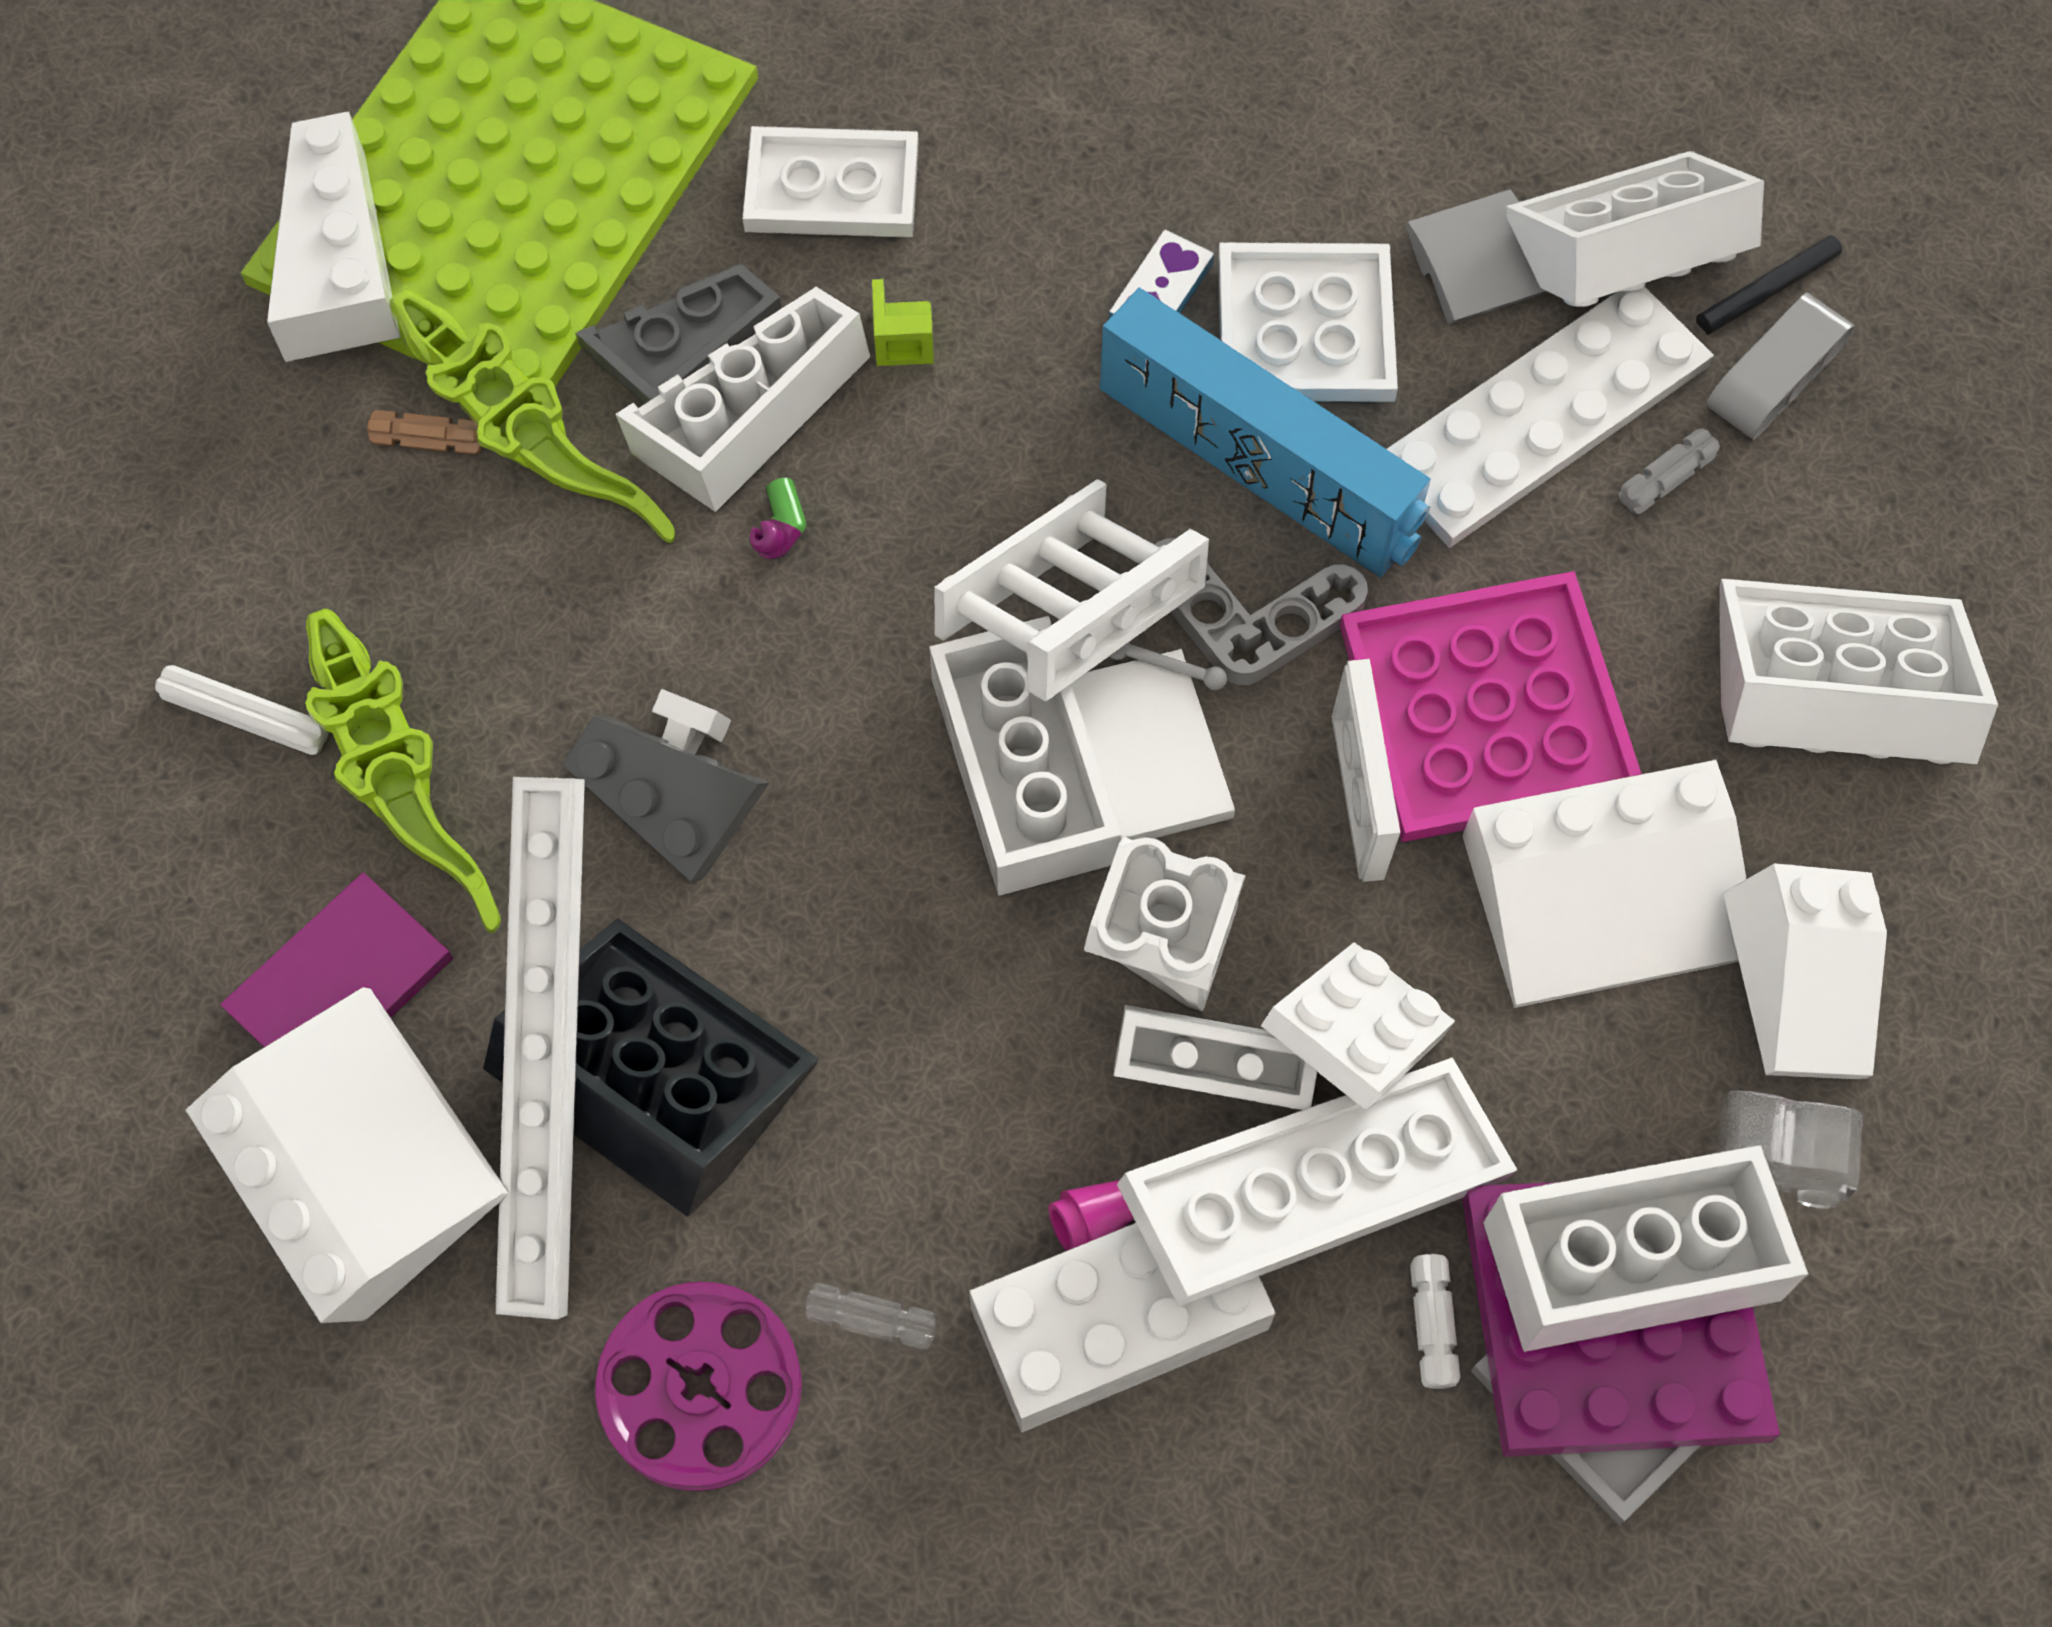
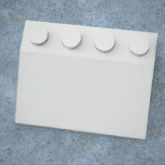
[1719,579,1998,764]
[1462,760,1746,1008]
[186,987,509,1323]

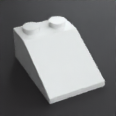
[1723,864,1887,1079]

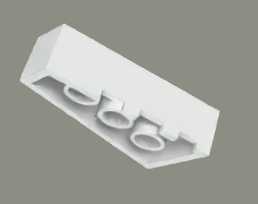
[267,111,400,362]

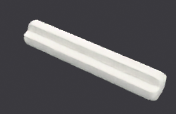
[155,665,329,755]

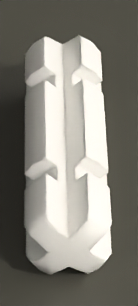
[1410,1254,1460,1389]

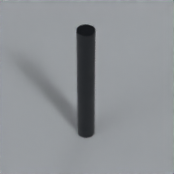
[1696,235,1842,335]

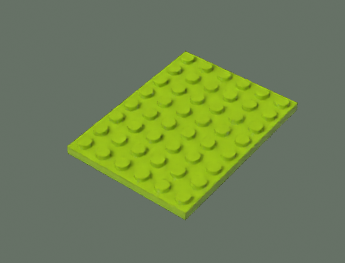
[241,0,758,387]

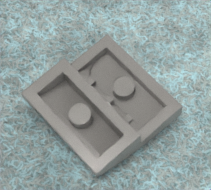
[1405,189,1549,325]

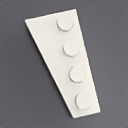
[616,287,870,512]

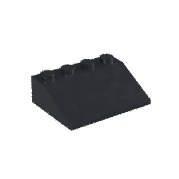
[483,919,819,1217]

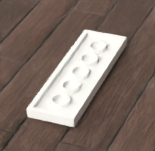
[1387,286,1714,548]
[1117,1058,1517,1307]

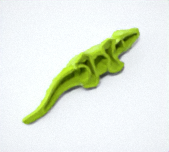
[390,289,676,543]
[305,608,501,934]

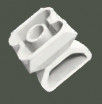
[1084,837,1246,1012]

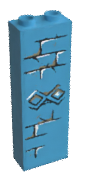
[1100,287,1431,578]

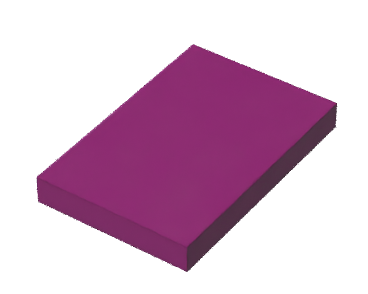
[220,872,453,1048]

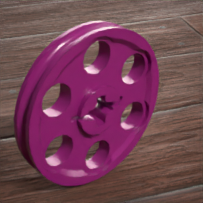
[595,1281,802,1491]

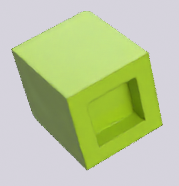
[872,279,934,366]

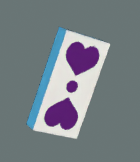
[1109,230,1214,319]

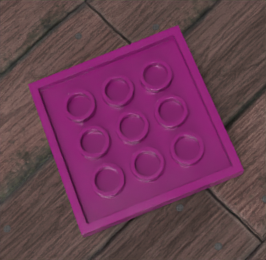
[1462,1182,1780,1457]

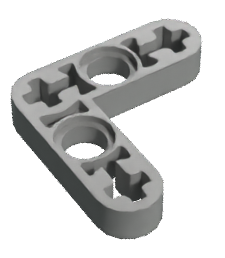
[1155,538,1368,685]

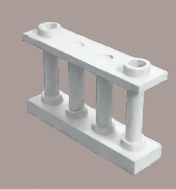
[934,479,1209,702]

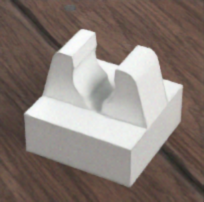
[652,689,731,755]

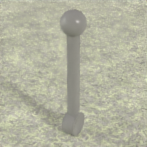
[1109,642,1227,690]

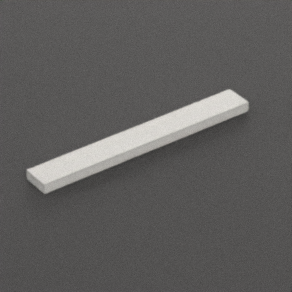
[496,777,585,1319]

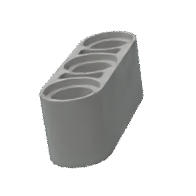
[1706,292,1855,441]

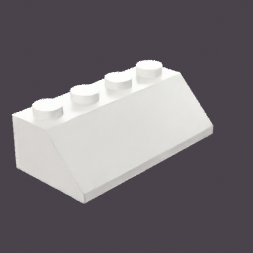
[1506,151,1764,306]

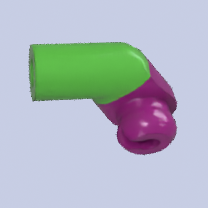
[749,478,806,559]

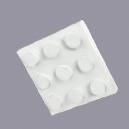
[1218,243,1398,402]

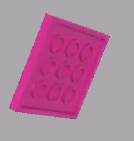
[1339,571,1642,842]

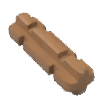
[368,410,482,455]

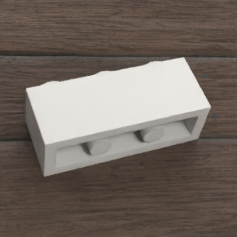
[1113,1005,1317,1110]

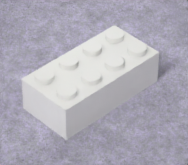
[929,616,1121,896]
[1483,1145,1808,1352]
[969,1223,1275,1433]

